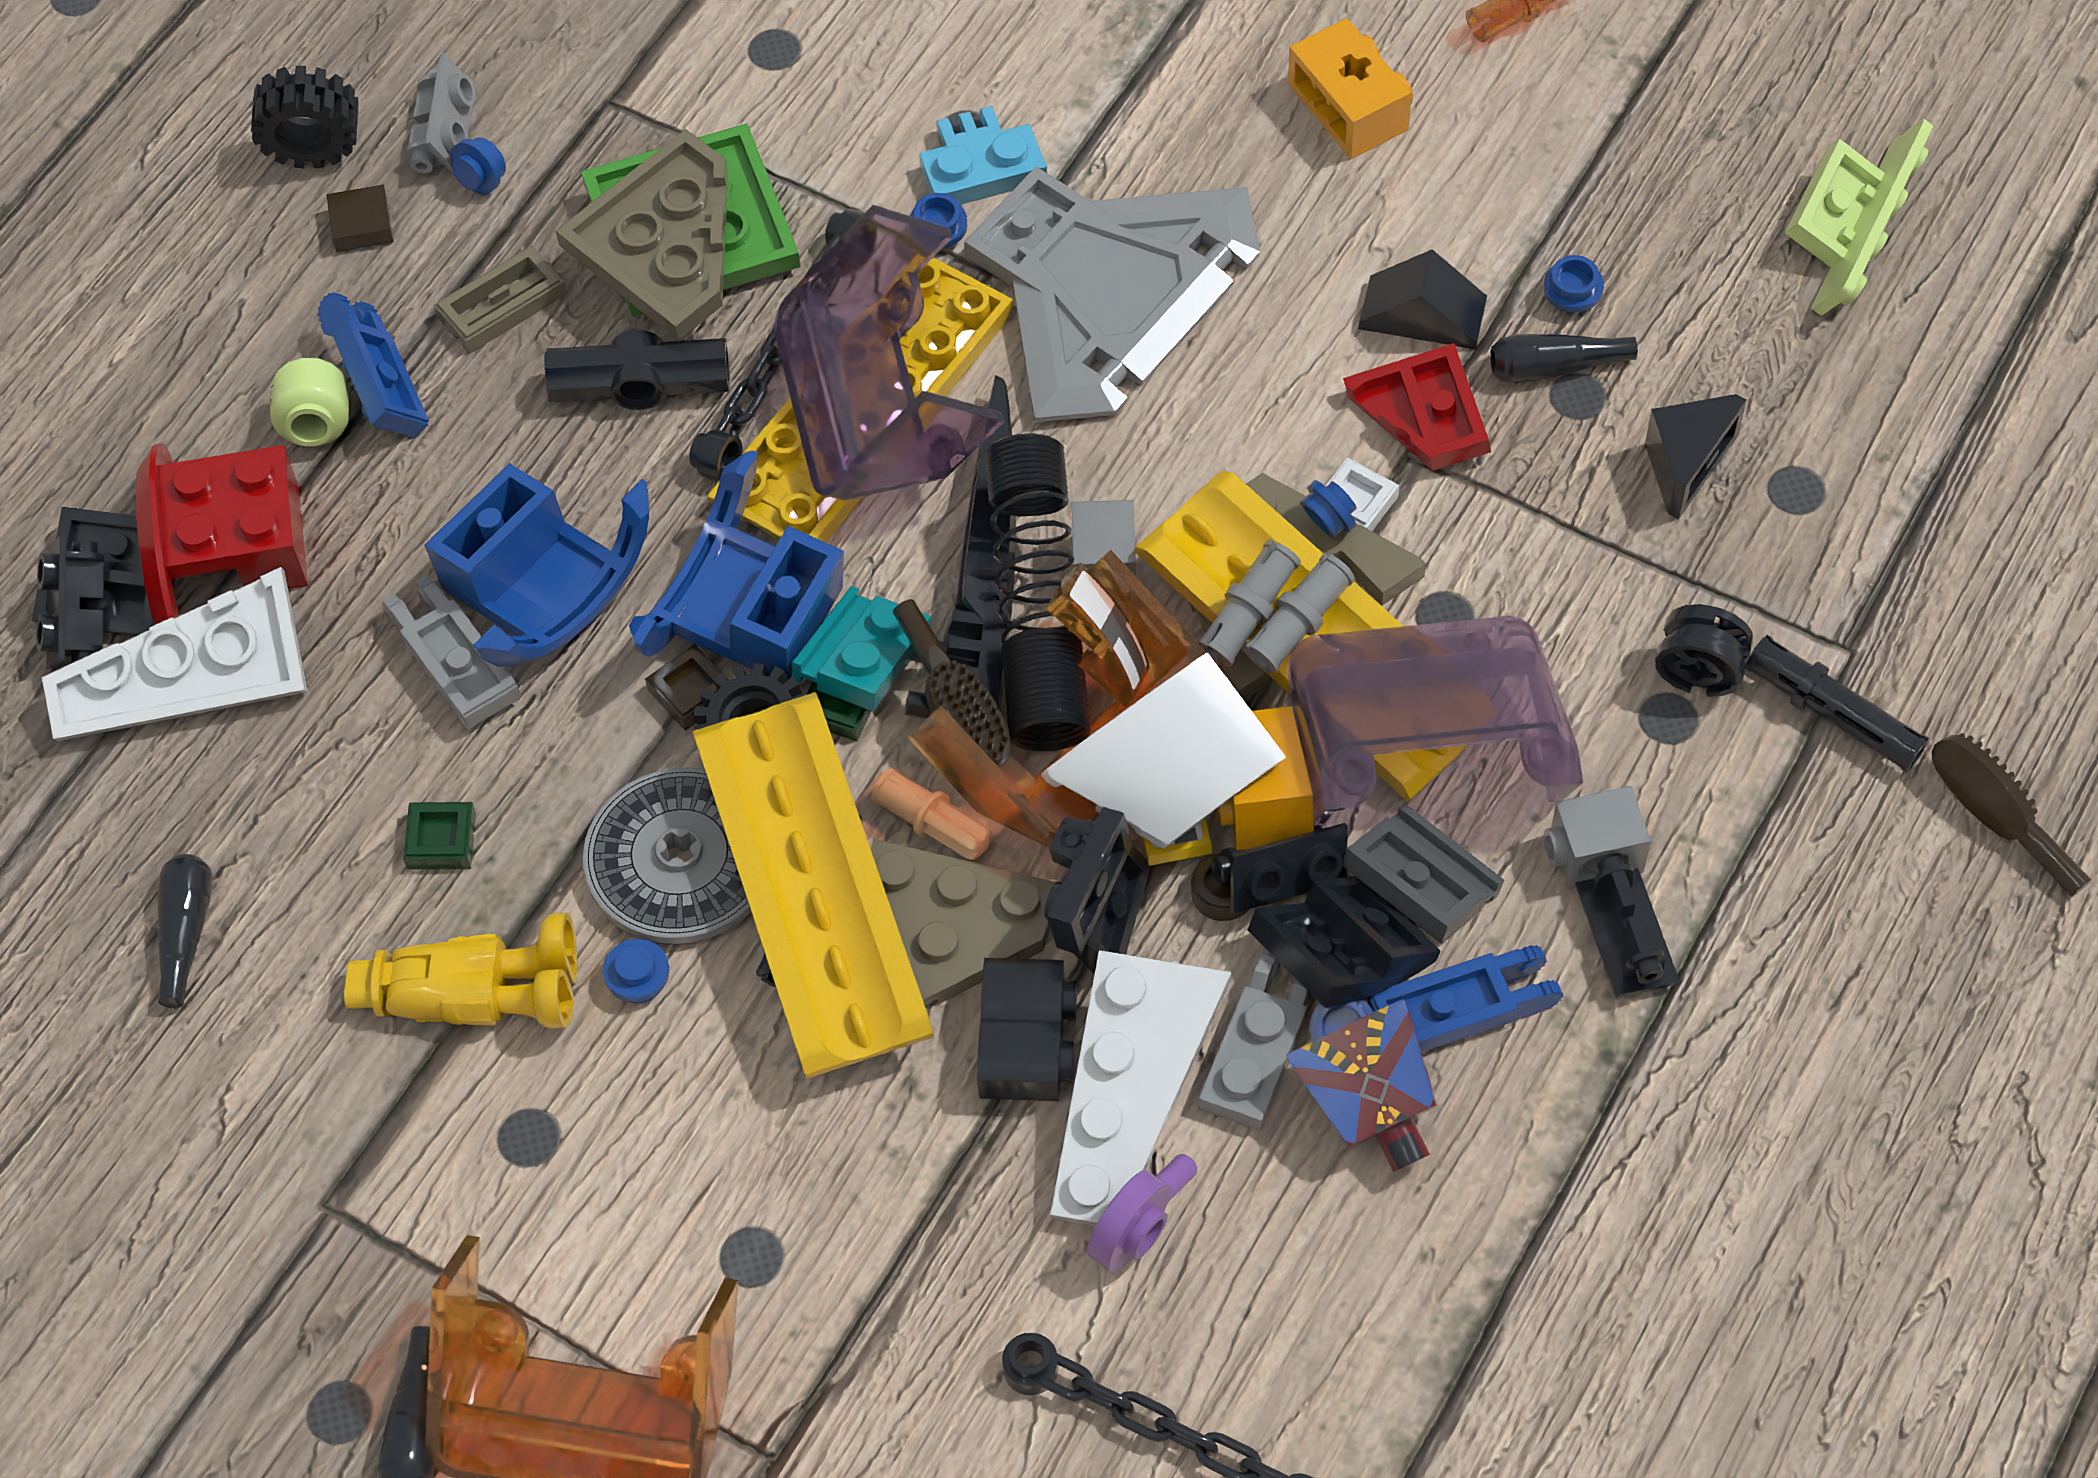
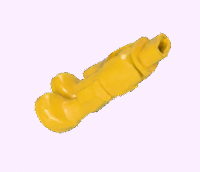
[344,912,577,1029]

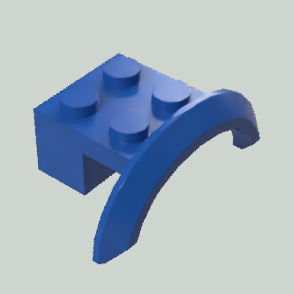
[629,450,844,680]
[424,463,649,667]

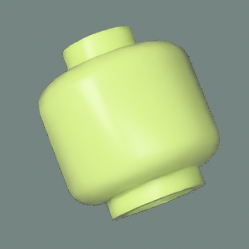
[270,358,349,447]

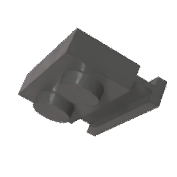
[1342,803,1504,943]

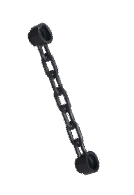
[689,209,876,481]
[1002,1333,1313,1478]

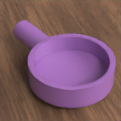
[1087,1154,1197,1272]

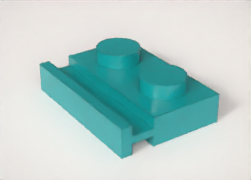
[792,586,931,712]

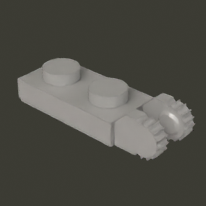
[382,574,522,729]
[1198,948,1311,1130]

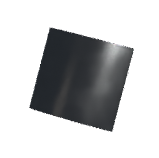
[32,507,176,636]
[1247,876,1441,1008]

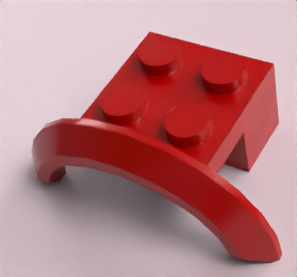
[135,443,308,625]

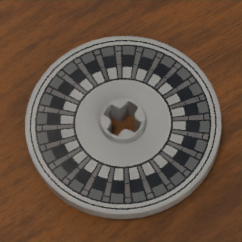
[583,767,751,944]

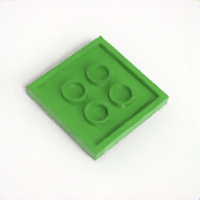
[581,123,801,317]

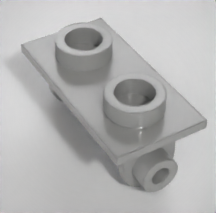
[406,53,476,175]

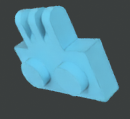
[919,106,1047,204]

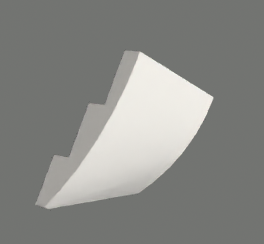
[1041,653,1286,849]

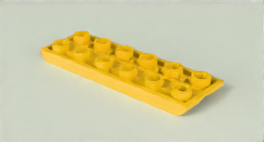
[707,249,1013,543]
[1134,470,1496,803]
[692,692,934,1079]

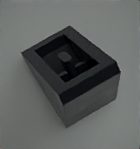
[1359,249,1487,350]
[1645,394,1747,519]

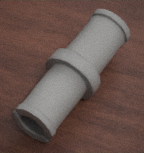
[1197,540,1301,667]
[1243,553,1355,674]

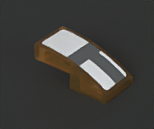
[1046,562,1150,707]

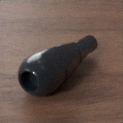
[1490,334,1638,383]
[158,854,213,1008]
[377,1326,438,1478]

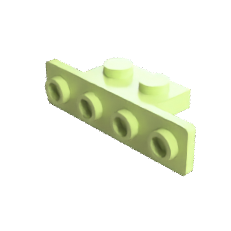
[1785,119,1933,316]

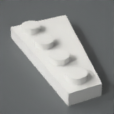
[42,567,308,741]
[1050,950,1232,1226]

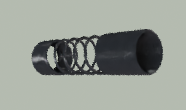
[985,433,1091,752]

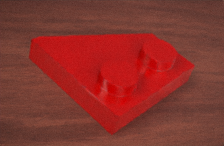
[1343,343,1491,470]

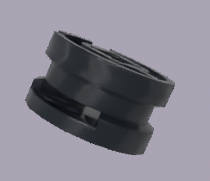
[1655,604,1753,697]

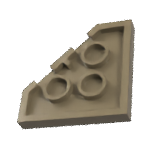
[556,129,728,341]
[871,839,1055,1005]

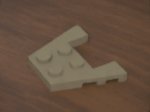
[1189,473,1426,701]

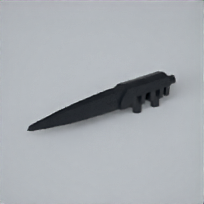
[904,375,1016,776]

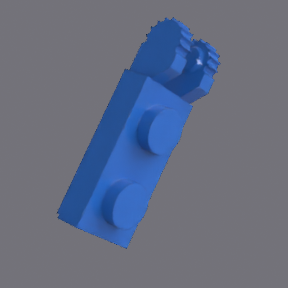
[317,292,429,438]
[1368,945,1564,1052]

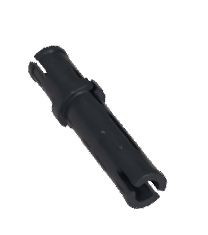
[1745,634,1930,773]

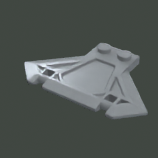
[964,166,1260,423]

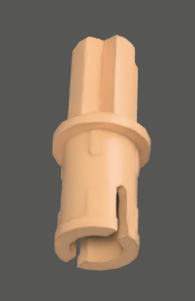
[871,768,991,861]

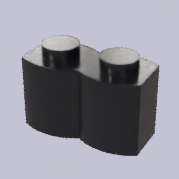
[977,957,1077,1101]

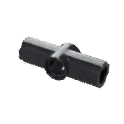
[544,330,730,410]

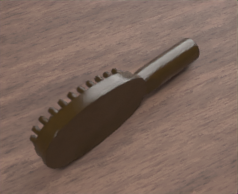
[893,599,1012,771]
[1932,733,2092,897]

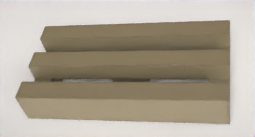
[434,245,567,354]

